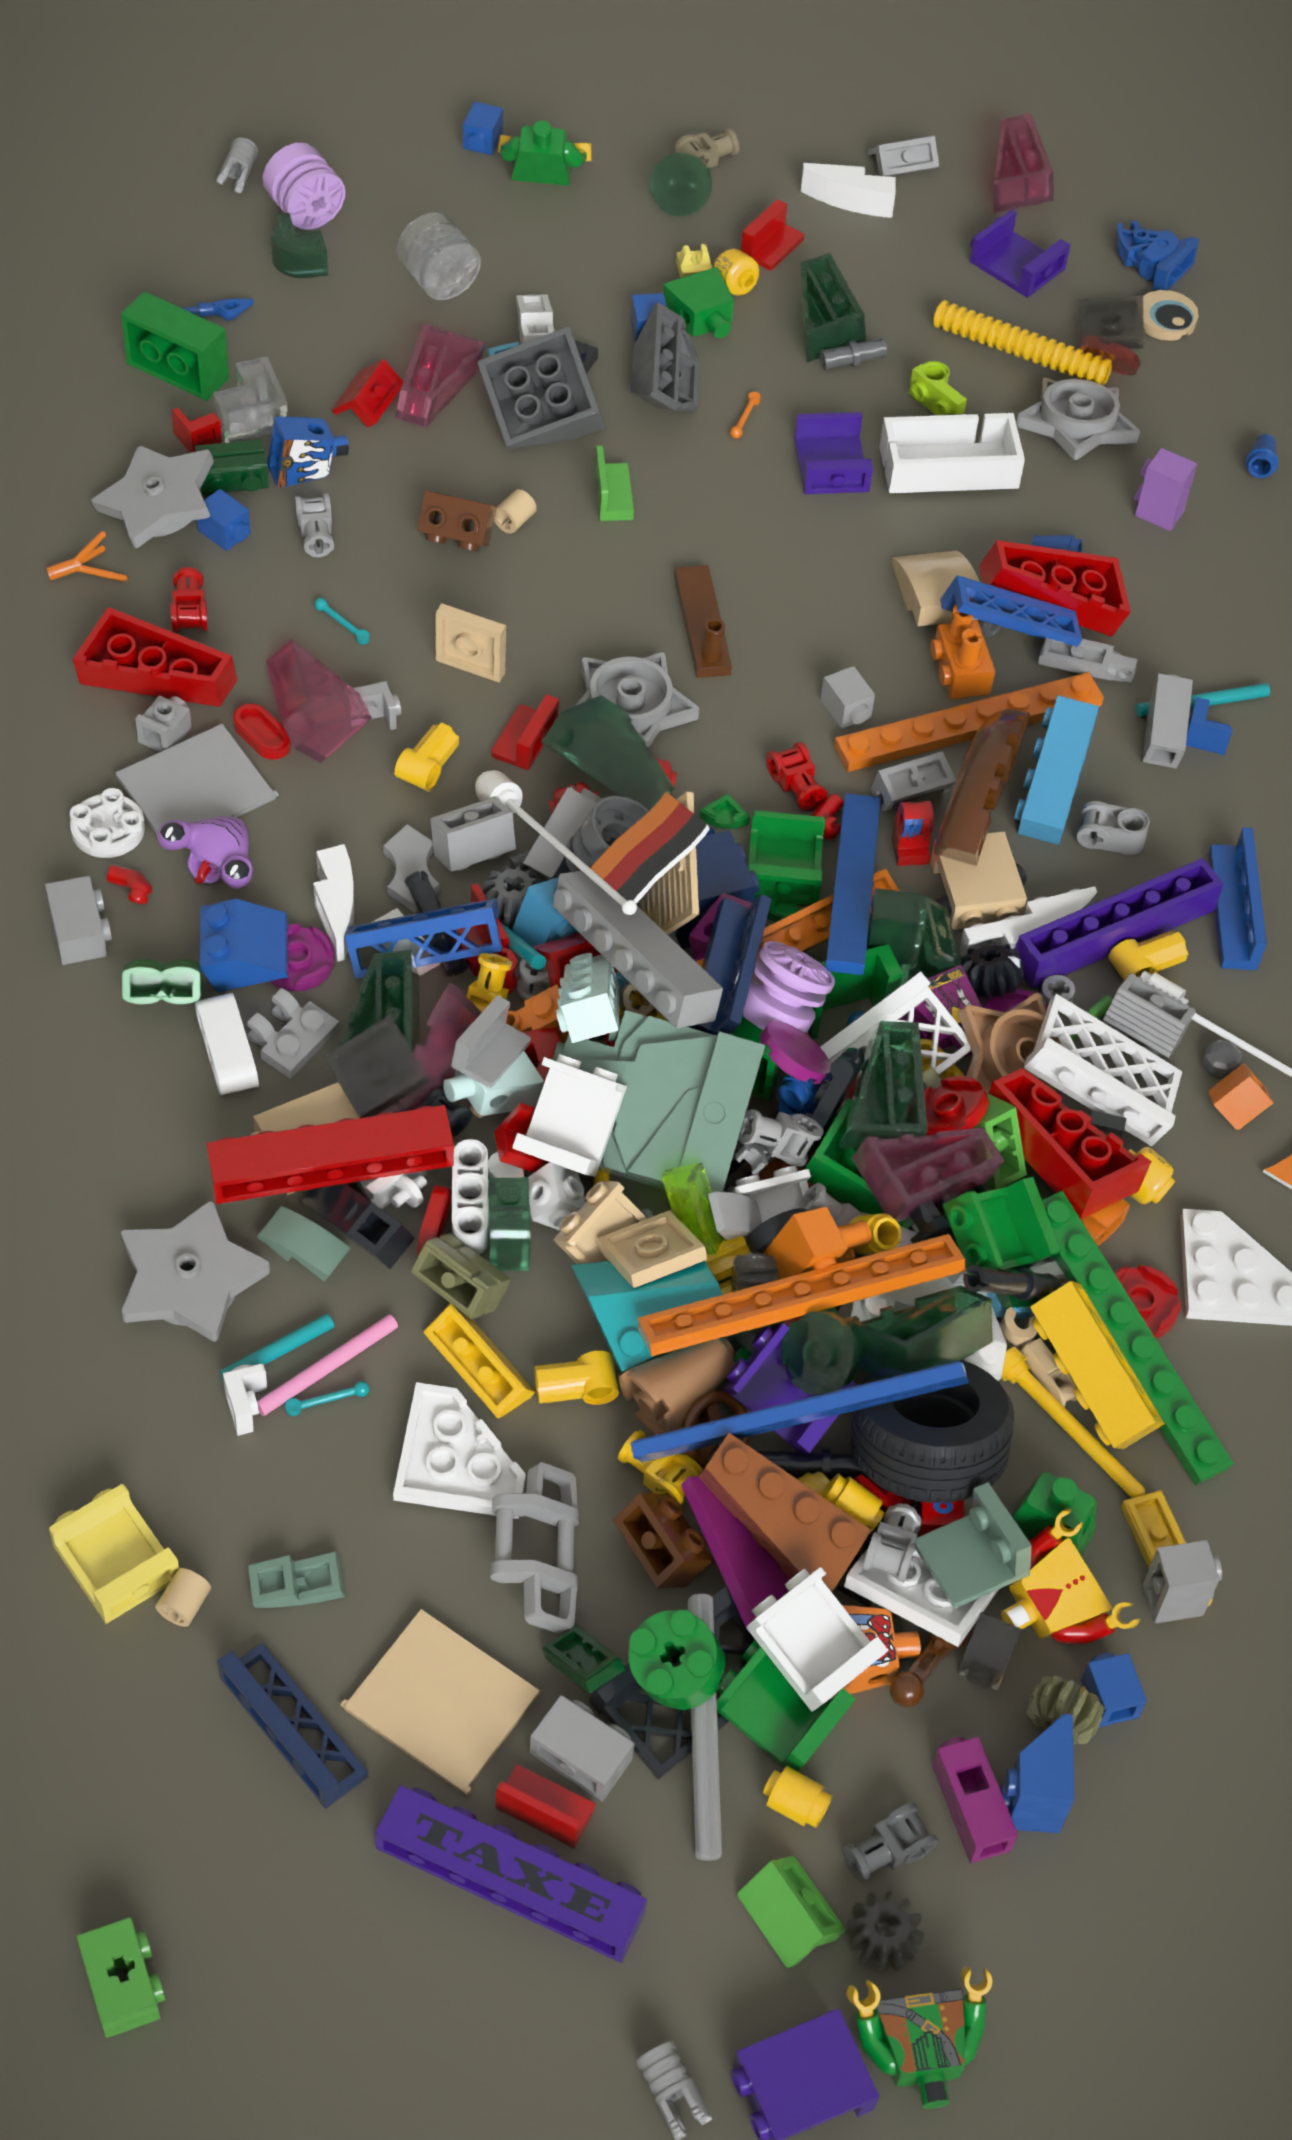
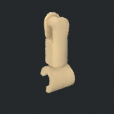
[999,1306,1078,1407]

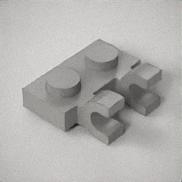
[247,988,339,1079]

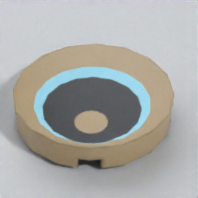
[1135,290,1199,341]

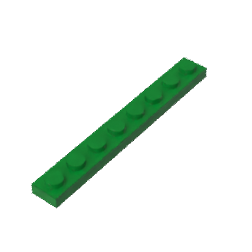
[1042,1191,1234,1486]

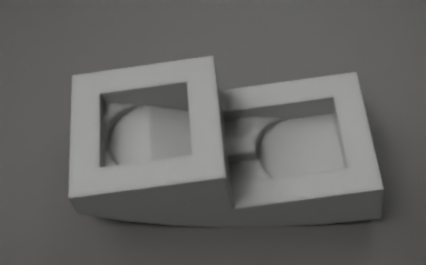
[708,1192,762,1240]

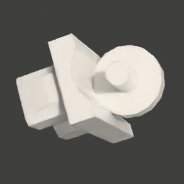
[356,1171,427,1209]

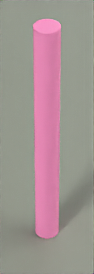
[257,1314,398,1416]

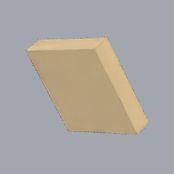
[436,603,506,683]
[597,1210,707,1288]

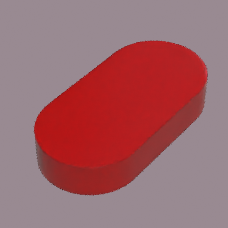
[233,703,291,760]
[417,1185,452,1256]

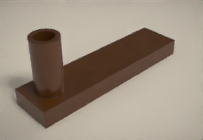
[674,565,732,678]

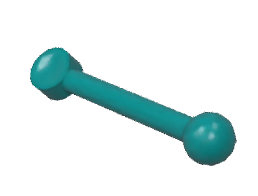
[314,598,370,645]
[285,1381,370,1416]

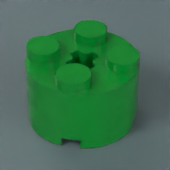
[629,1610,725,1710]

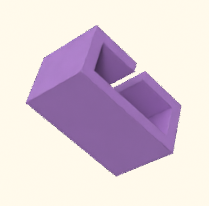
[1134,448,1198,531]

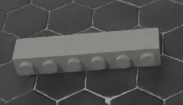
[553,871,723,1029]

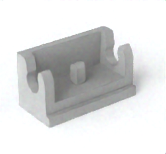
[870,751,956,811]

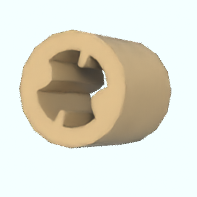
[494,489,537,534]
[619,982,654,1015]
[155,1568,211,1627]

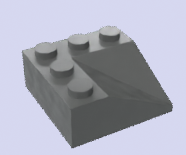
[477,326,606,449]

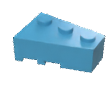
[512,877,579,947]

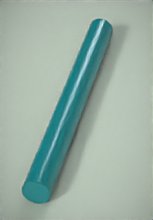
[1135,683,1270,717]

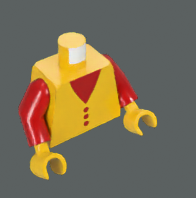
[1001,1508,1140,1644]

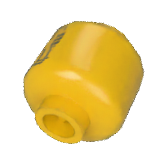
[713,248,759,296]
[1128,1147,1175,1204]

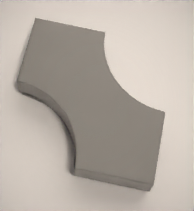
[383,824,439,913]

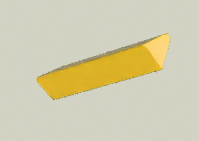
[423,1303,536,1419]

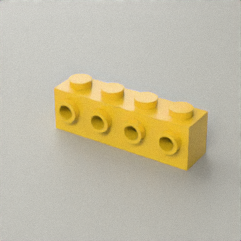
[1030,1281,1165,1449]

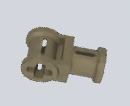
[674,128,739,175]

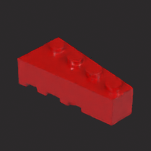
[979,540,1131,637]

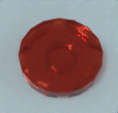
[1078,335,1141,376]

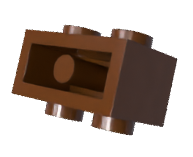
[417,490,497,551]
[613,1493,713,1588]

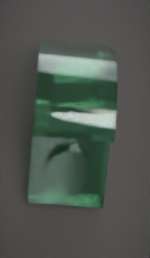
[271,213,328,278]
[488,1177,531,1271]

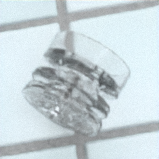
[397,212,481,300]

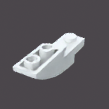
[959,886,1098,957]

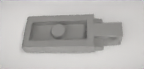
[1038,638,1138,683]

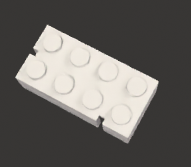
[879,413,1025,493]

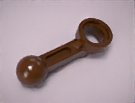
[889,1627,973,1707]

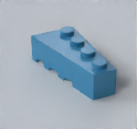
[1014,695,1099,845]

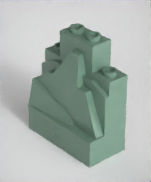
[553,1010,765,1202]

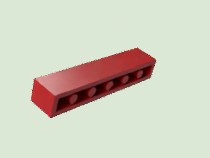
[206,1105,454,1204]

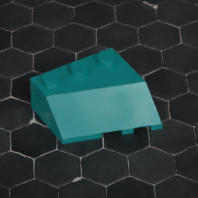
[571,1261,723,1375]

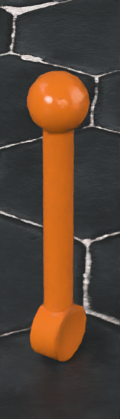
[730,391,761,439]

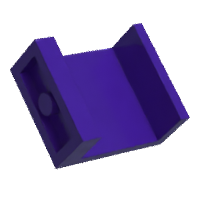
[970,209,1071,298]
[794,412,873,494]
[724,1323,858,1453]
[730,2008,879,2140]

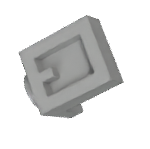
[345,681,401,730]

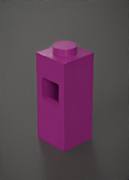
[932,1737,1018,1863]

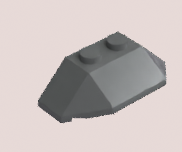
[631,302,700,411]

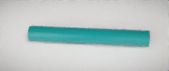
[500,922,546,970]
[219,1313,335,1382]

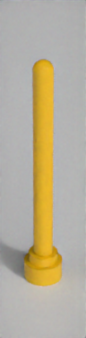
[1001,1347,1145,1498]

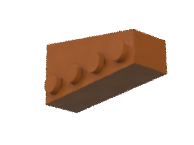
[698,1433,872,1592]

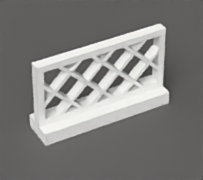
[820,972,971,1114]
[1023,994,1182,1147]

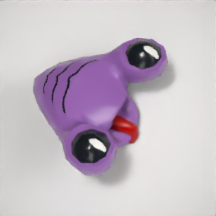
[156,816,254,890]

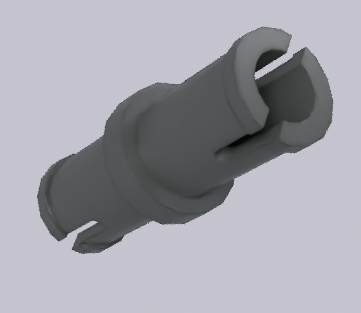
[820,337,887,370]

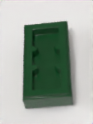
[542,1625,625,1694]

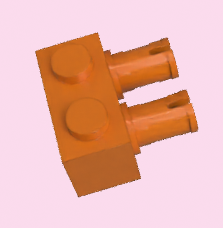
[930,605,995,699]
[762,1207,872,1281]

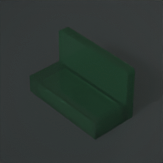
[909,895,960,979]

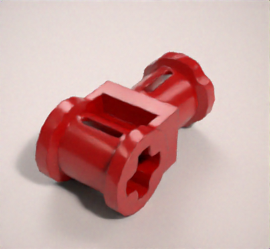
[171,567,208,633]
[766,741,827,811]

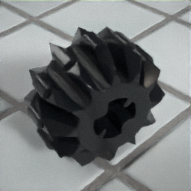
[960,942,1024,1000]

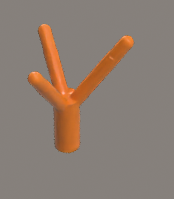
[46,531,128,582]

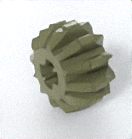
[1026,1676,1105,1745]

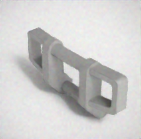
[490,1462,579,1634]

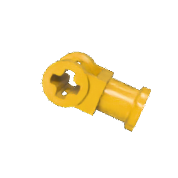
[459,953,512,1025]
[618,1430,703,1506]

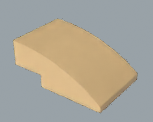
[891,550,980,627]

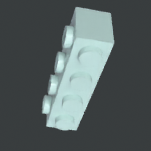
[556,953,620,1043]

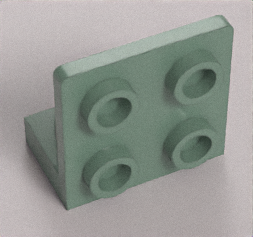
[914,1482,1032,1608]

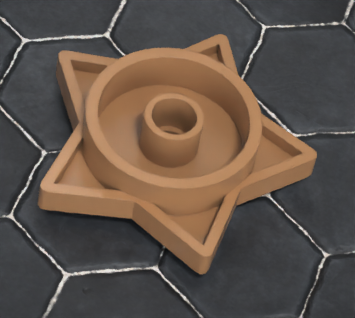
[958,992,1062,1093]

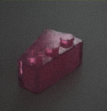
[993,113,1054,213]
[395,323,486,427]
[852,1128,1004,1222]

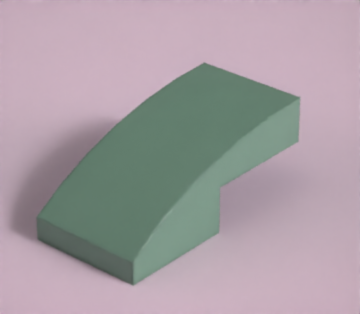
[257,1206,351,1282]
[248,1551,345,1608]

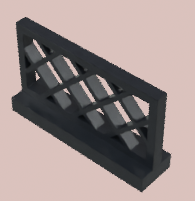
[589,1586,755,1780]

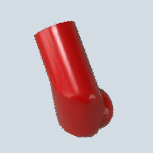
[811,793,844,840]
[107,865,152,905]

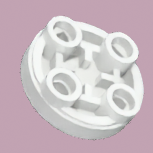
[70,788,145,858]

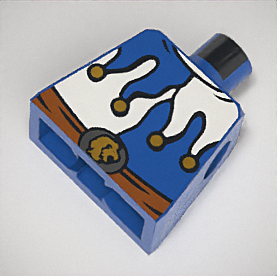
[267,417,349,488]

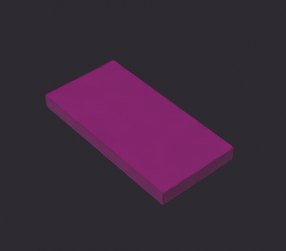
[681,1476,790,1632]

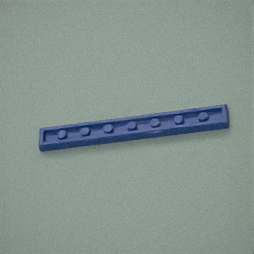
[826,793,881,975]
[631,1361,969,1463]

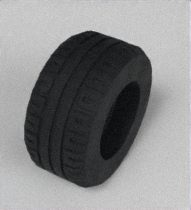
[851,1354,1014,1503]

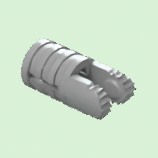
[216,138,258,193]
[636,2041,712,2140]

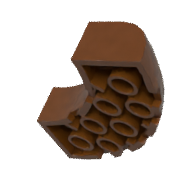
[934,709,1030,866]

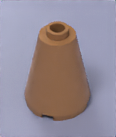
[619,1337,736,1435]

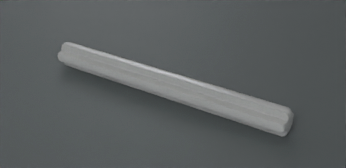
[688,1594,722,1861]

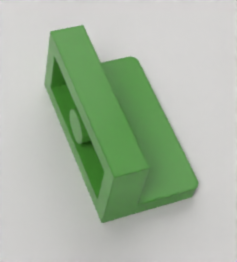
[595,445,634,521]
[738,1856,846,1968]

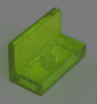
[661,1163,723,1255]

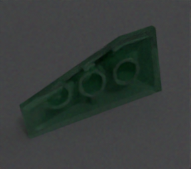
[542,695,675,811]

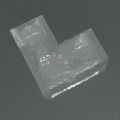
[213,357,288,443]

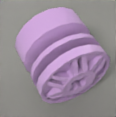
[263,143,345,229]
[743,941,835,1034]

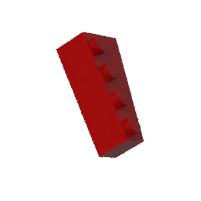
[72,607,237,707]
[988,1068,1152,1219]

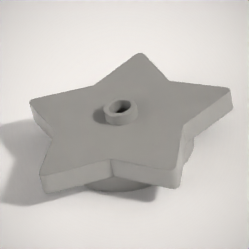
[1016,378,1140,460]
[91,446,214,548]
[566,652,699,758]
[121,1202,270,1342]

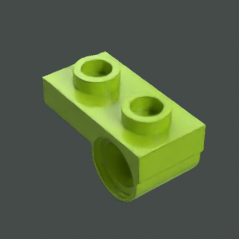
[909,361,967,416]

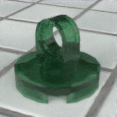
[650,152,712,216]
[781,1311,861,1395]

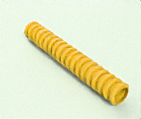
[933,300,1112,385]

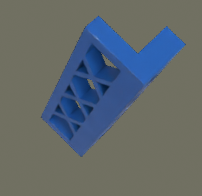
[940,575,1082,647]
[1208,828,1267,970]
[345,898,503,979]

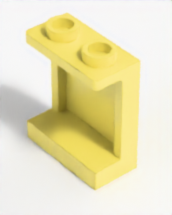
[49,1484,179,1624]

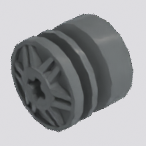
[565,796,649,872]

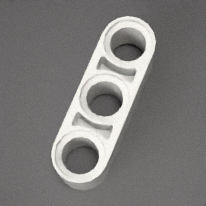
[195,993,259,1095]
[452,1139,488,1255]

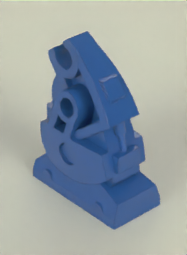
[1116,221,1199,291]

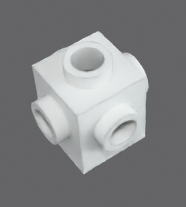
[524,1162,586,1230]

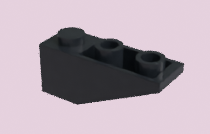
[301,1184,415,1269]

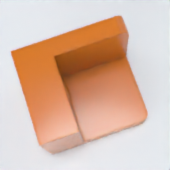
[1208,1063,1274,1130]

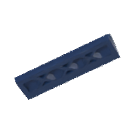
[687,894,771,1036]
[217,1643,368,1809]

